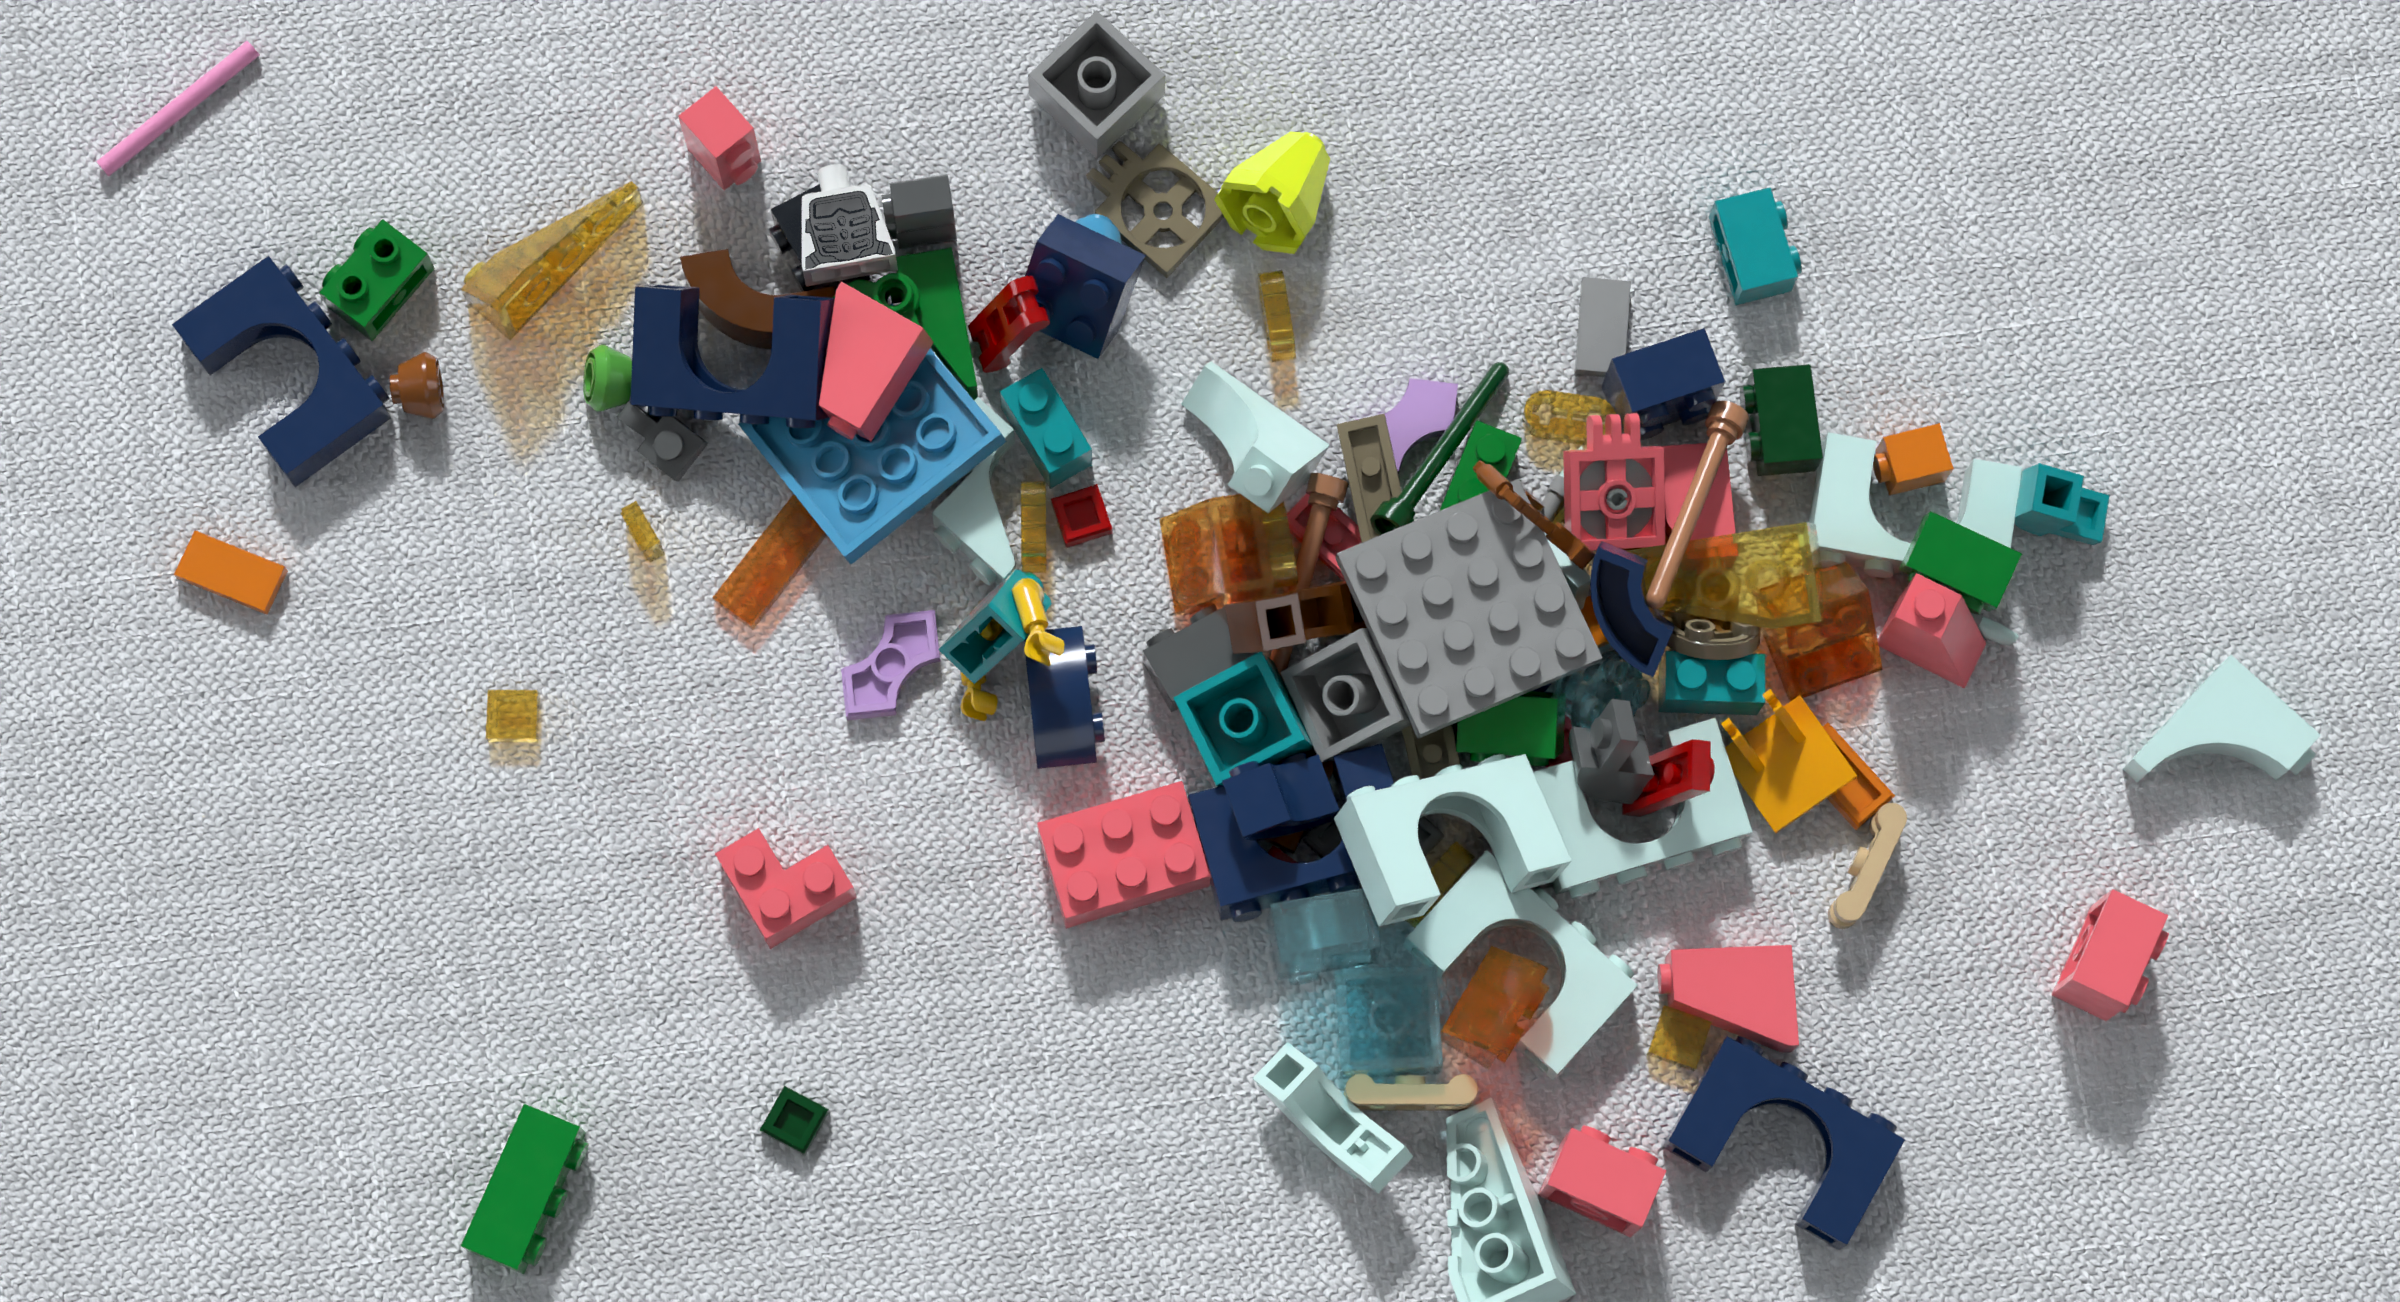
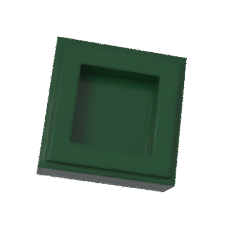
[760,1086,830,1156]

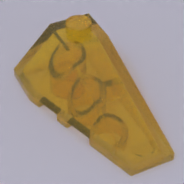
[461,181,643,341]
[1627,522,1823,629]

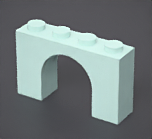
[1803,432,2022,578]
[1534,718,1753,899]
[1334,754,1572,927]
[1403,850,1638,1081]

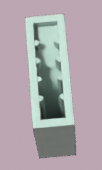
[1181,361,1330,513]
[2123,655,2321,782]

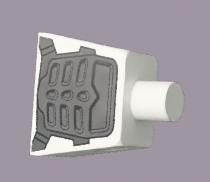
[802,164,898,286]

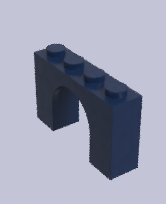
[172,255,391,487]
[630,284,835,428]
[1188,743,1394,922]
[1662,1036,1905,1250]

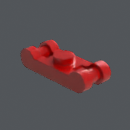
[968,276,1050,373]

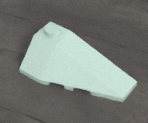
[1446,1097,1576,1302]

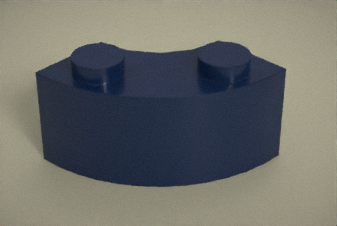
[1590,541,1675,677]
[1024,626,1105,769]
[1222,753,1340,841]

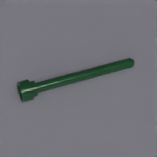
[1370,362,1509,536]

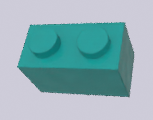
[1709,187,1802,305]
[999,368,1092,489]
[1658,651,1765,715]

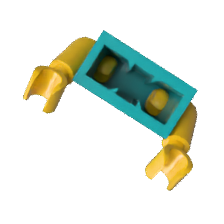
[938,569,1065,722]

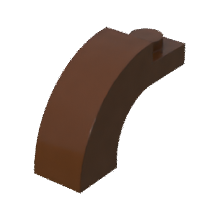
[680,249,835,350]

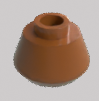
[389,352,444,419]

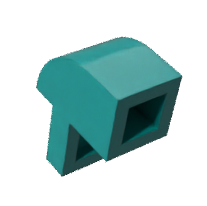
[2014,463,2110,545]

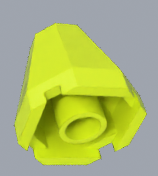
[1214,131,1330,254]

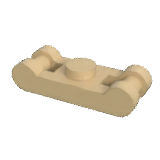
[1828,803,1907,929]
[1343,1074,1478,1111]

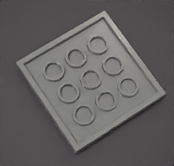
[1335,478,1603,738]

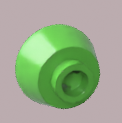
[583,345,632,412]

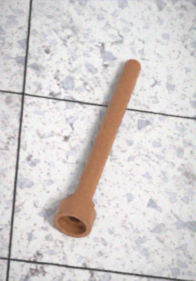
[1646,401,1749,609]
[1270,473,1349,682]

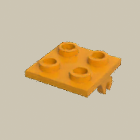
[1721,689,1858,834]

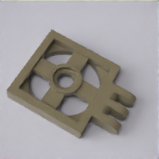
[1086,141,1224,278]

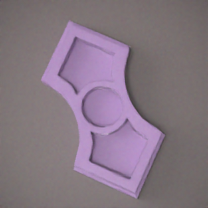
[1355,378,1458,474]
[841,610,941,721]

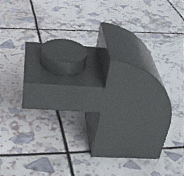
[1568,699,1654,804]

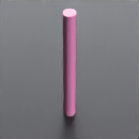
[96,41,260,177]

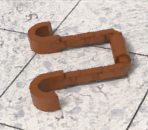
[1473,460,1595,570]

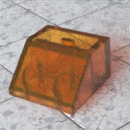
[1159,494,1274,616]
[1755,561,1883,701]
[1437,946,1550,1070]

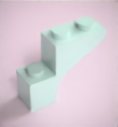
[932,397,1015,586]

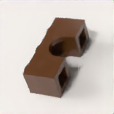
[1225,581,1367,654]

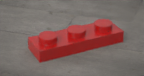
[1622,739,1715,817]

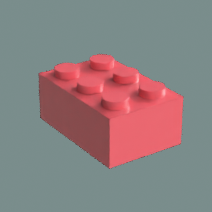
[1037,781,1211,929]

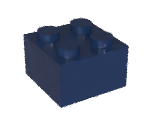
[1025,214,1146,359]
[1601,328,1725,440]

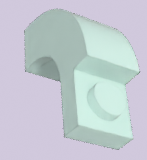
[1253,1042,1413,1193]

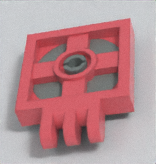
[1563,413,1665,551]

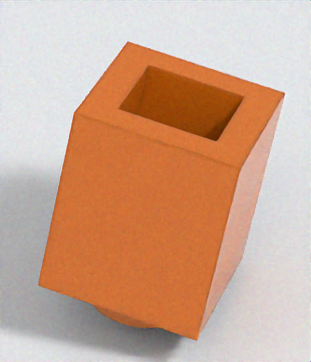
[1873,423,1954,496]

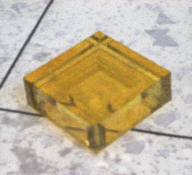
[620,501,665,563]
[486,690,540,742]
[1646,1005,1712,1071]

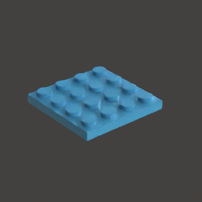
[738,303,1007,565]

